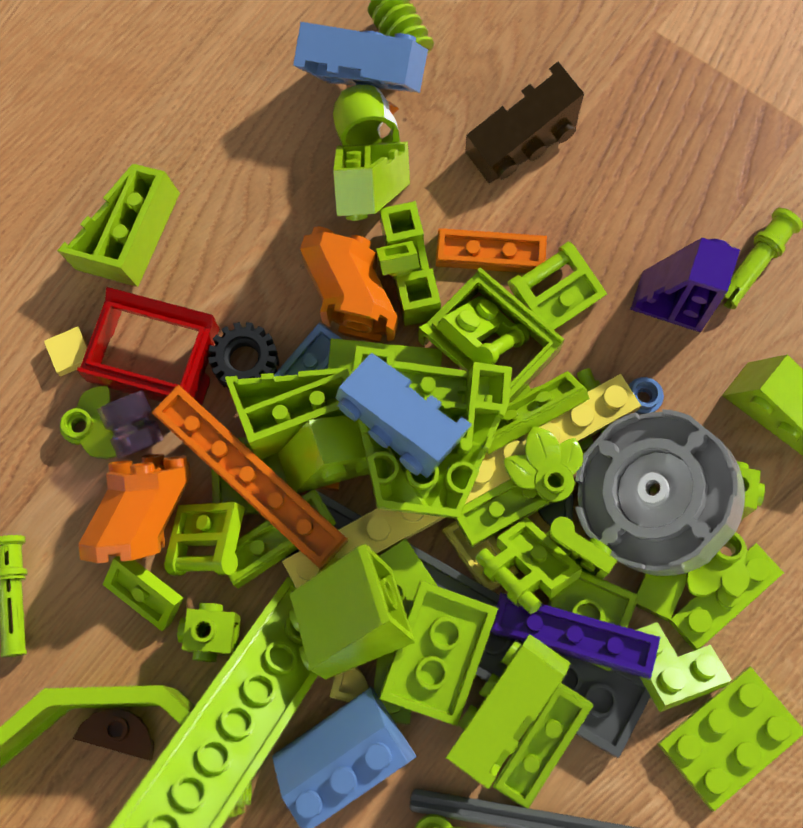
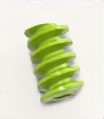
[367,0,434,54]

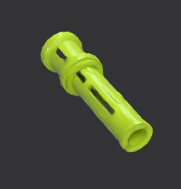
[720,207,803,310]
[0,535,28,657]

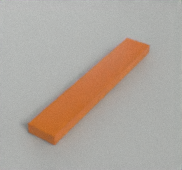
[151,385,349,570]

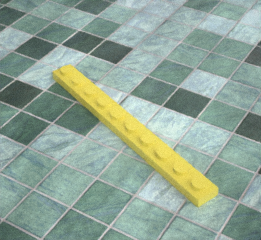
[282,374,641,589]

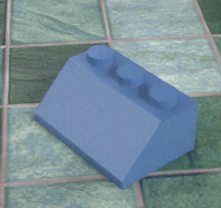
[272,687,417,828]

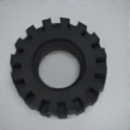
[208,322,279,391]

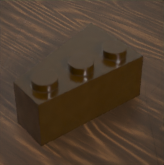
[465,61,584,184]

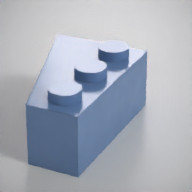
[293,22,428,93]
[336,352,472,478]

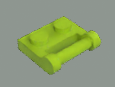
[508,242,607,330]
[436,295,530,364]
[164,502,245,576]
[546,517,617,579]

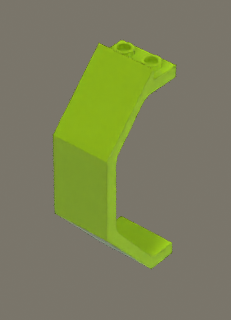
[0,685,261,817]

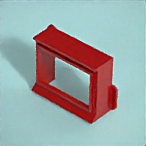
[77,287,220,406]

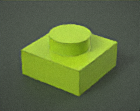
[376,241,420,276]

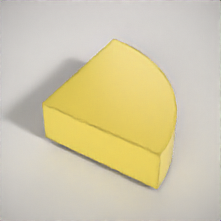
[329,667,369,702]

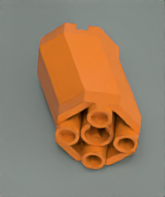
[300,226,398,342]
[78,454,191,563]

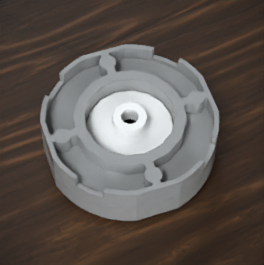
[575,409,745,576]

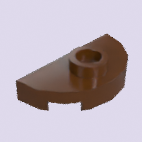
[73,708,154,761]

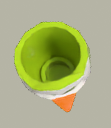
[333,85,400,145]

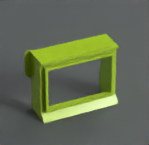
[418,268,565,403]

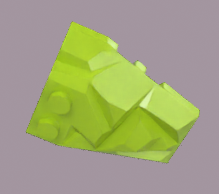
[352,346,512,519]

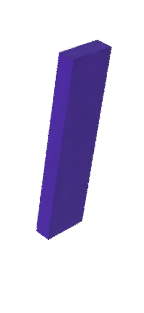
[490,593,661,679]

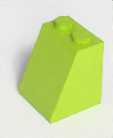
[289,544,415,679]

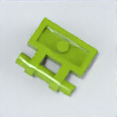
[476,517,582,614]

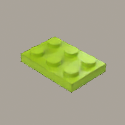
[379,580,498,726]
[657,667,803,811]

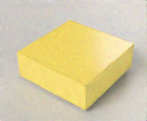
[44,326,88,377]

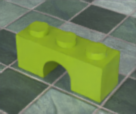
[380,201,441,326]

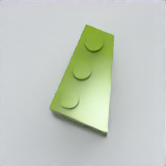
[333,142,410,221]
[57,164,180,287]
[722,354,803,456]
[225,368,350,459]
[278,415,369,493]
[446,634,571,789]

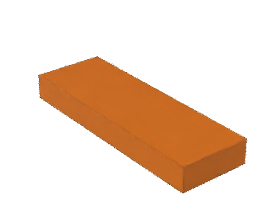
[436,228,547,273]

